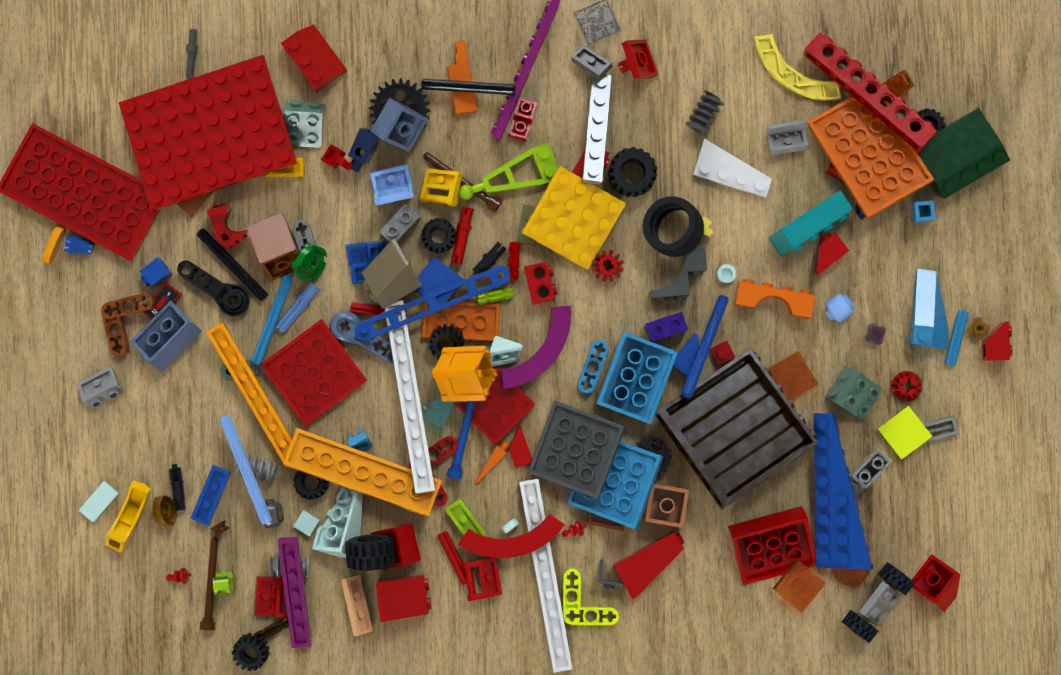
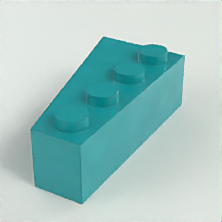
[768,190,853,256]

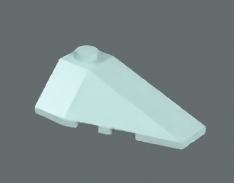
[312,487,363,558]

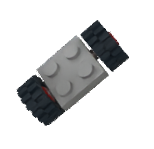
[841,562,915,643]

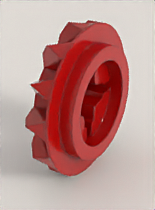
[891,371,923,402]

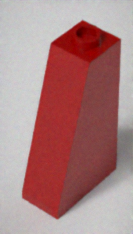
[613,531,685,600]

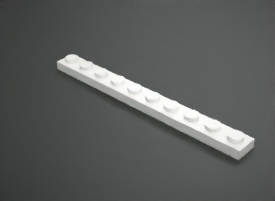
[385,300,435,494]
[519,479,572,673]

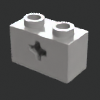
[380,204,421,243]

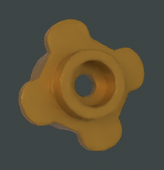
[967,317,990,340]

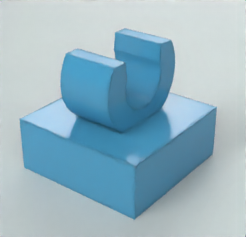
[347,429,373,452]

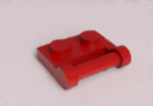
[461,557,502,601]

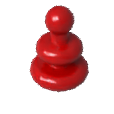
[562,521,587,537]
[166,568,191,584]

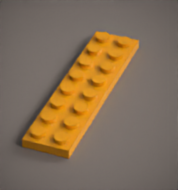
[283,428,442,518]

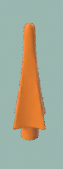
[474,440,510,485]

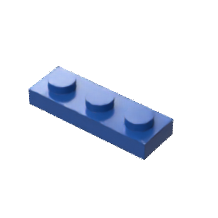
[190,465,231,526]

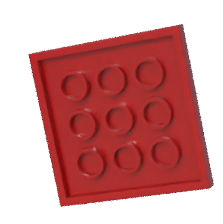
[260,319,368,426]

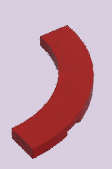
[458,514,565,558]

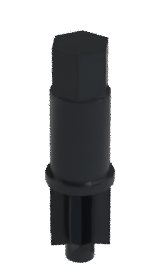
[169,464,186,511]

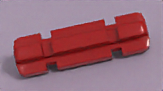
[509,242,520,279]

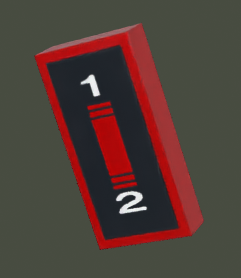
[142,282,182,320]

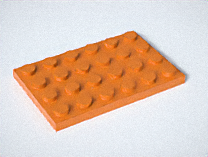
[807,88,934,219]

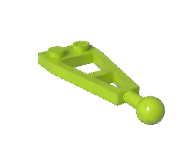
[458,142,558,200]

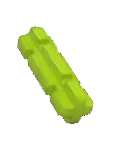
[476,287,514,305]

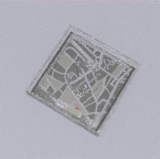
[572,0,623,47]

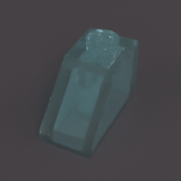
[422,397,455,428]

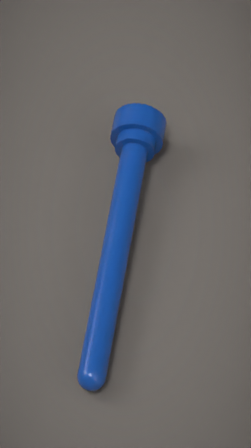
[447,401,476,479]

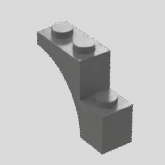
[650,247,707,302]

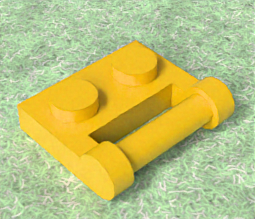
[420,168,463,207]

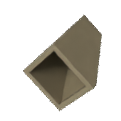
[362,239,422,309]

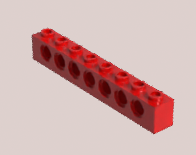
[803,32,937,153]

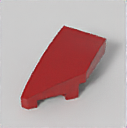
[509,426,532,468]

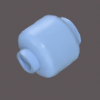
[825,294,855,322]

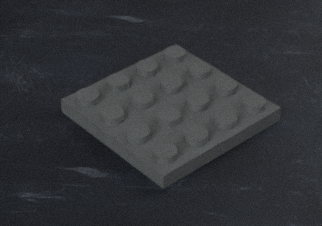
[528,400,626,499]

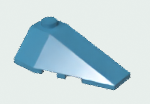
[908,269,949,349]

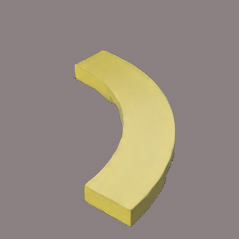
[753,34,842,101]

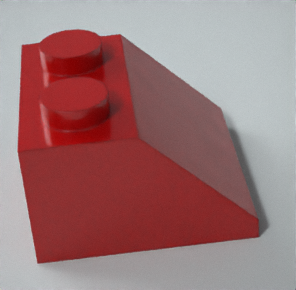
[371,523,421,570]

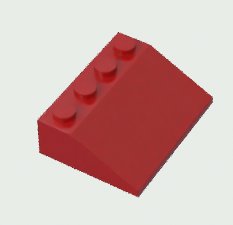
[728,506,816,585]

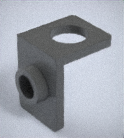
[597,559,624,589]

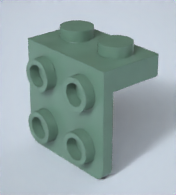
[284,100,325,148]
[825,366,882,420]

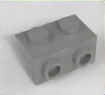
[766,120,809,155]

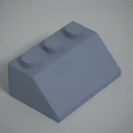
[130,300,202,372]

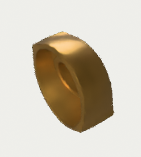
[152,495,177,528]

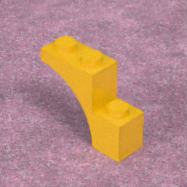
[105,480,151,553]

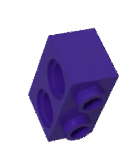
[644,312,688,342]

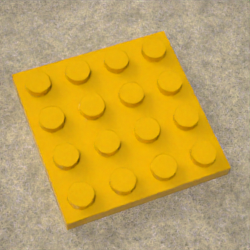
[522,165,626,270]

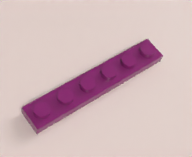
[278,537,312,648]

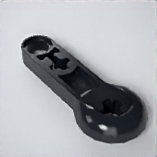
[177,260,250,316]

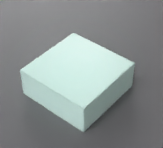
[293,510,320,537]

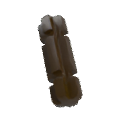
[256,617,289,641]

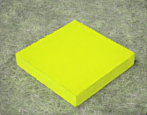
[878,405,932,460]

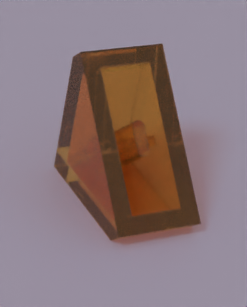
[882,69,915,104]

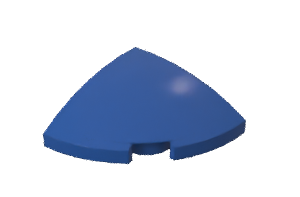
[345,241,386,284]

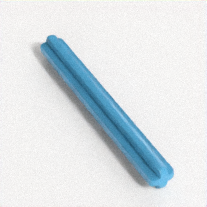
[251,275,293,366]

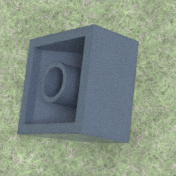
[371,98,428,152]

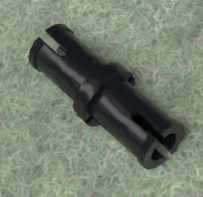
[472,241,507,274]

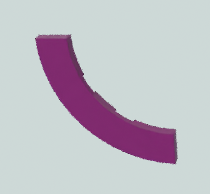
[500,306,571,389]

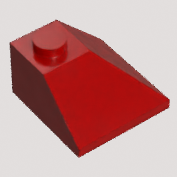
[912,554,961,612]

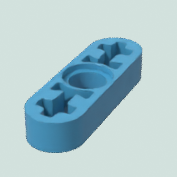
[578,340,608,394]

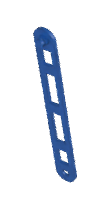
[354,266,510,341]

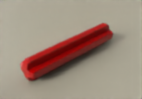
[350,302,407,317]
[438,531,467,585]

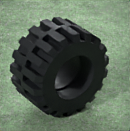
[608,147,657,197]
[345,534,395,571]

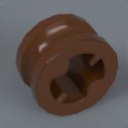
[210,520,230,537]

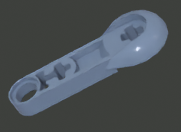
[330,311,394,364]

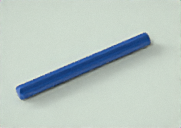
[682,295,729,398]

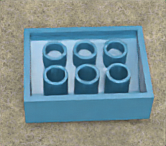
[595,332,678,424]

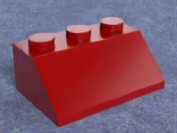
[281,24,348,93]

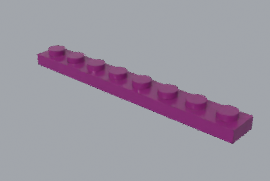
[491,0,560,142]

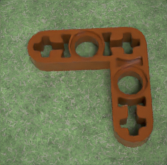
[101,293,156,356]

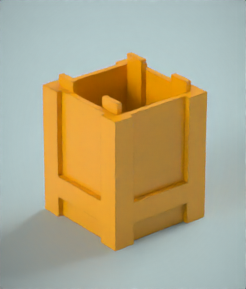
[432,346,498,402]

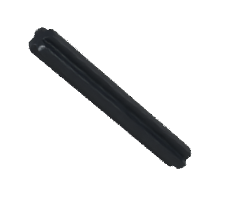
[421,79,516,95]
[196,228,268,301]

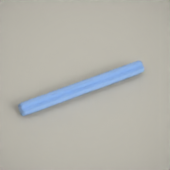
[220,415,272,525]

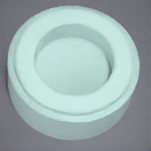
[717,264,736,284]
[500,518,519,536]

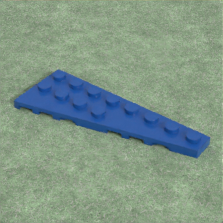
[814,413,873,570]

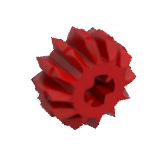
[592,250,624,282]

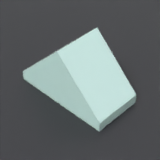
[489,336,523,367]

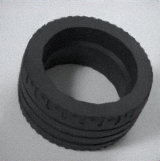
[642,196,704,257]

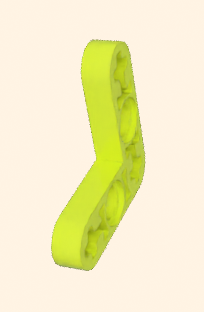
[563,568,619,625]

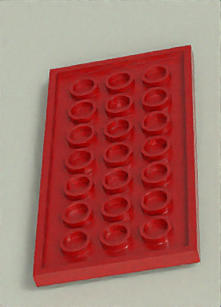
[0,123,160,262]

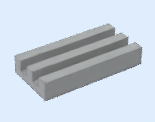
[923,416,959,444]

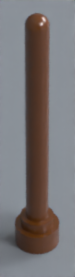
[423,153,503,213]
[199,537,218,630]

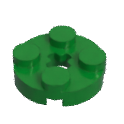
[291,243,327,282]

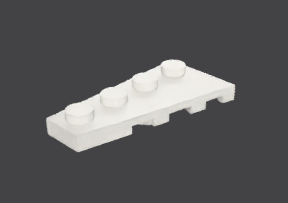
[693,138,772,198]

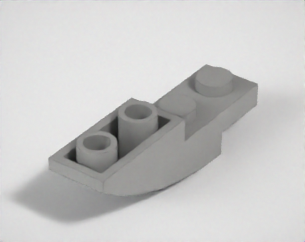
[849,448,892,497]

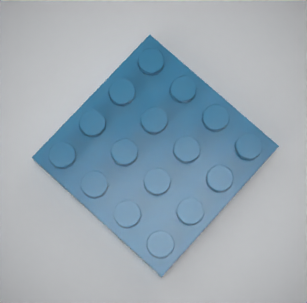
[567,441,663,530]

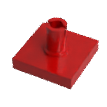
[618,39,658,79]

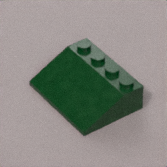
[917,108,1010,199]

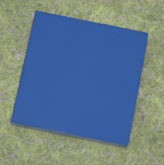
[415,257,464,305]

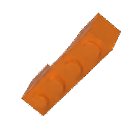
[734,279,815,319]

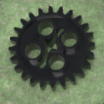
[369,78,431,127]

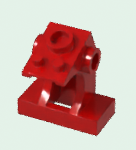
[207,202,248,249]

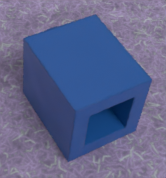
[140,257,173,287]

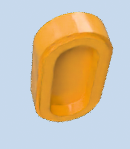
[42,227,65,264]

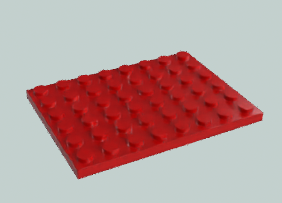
[118,55,298,211]

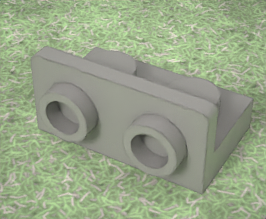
[76,366,125,409]

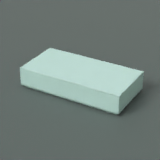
[79,481,119,523]

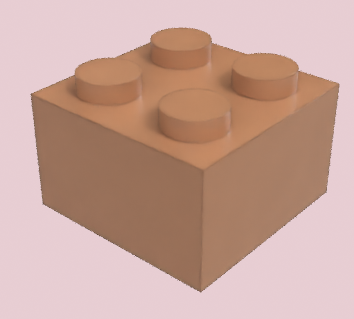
[644,483,689,528]

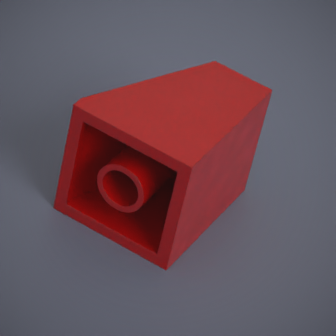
[376,574,432,622]

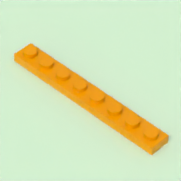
[206,322,292,462]

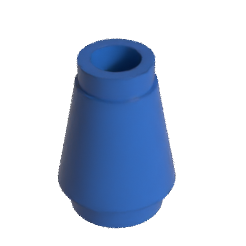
[64,235,94,254]

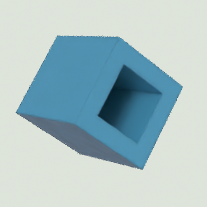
[910,201,936,224]

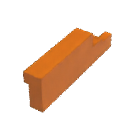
[446,40,478,115]

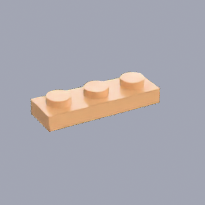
[341,575,373,636]

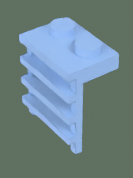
[370,164,414,205]

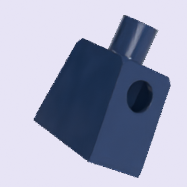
[348,128,381,173]

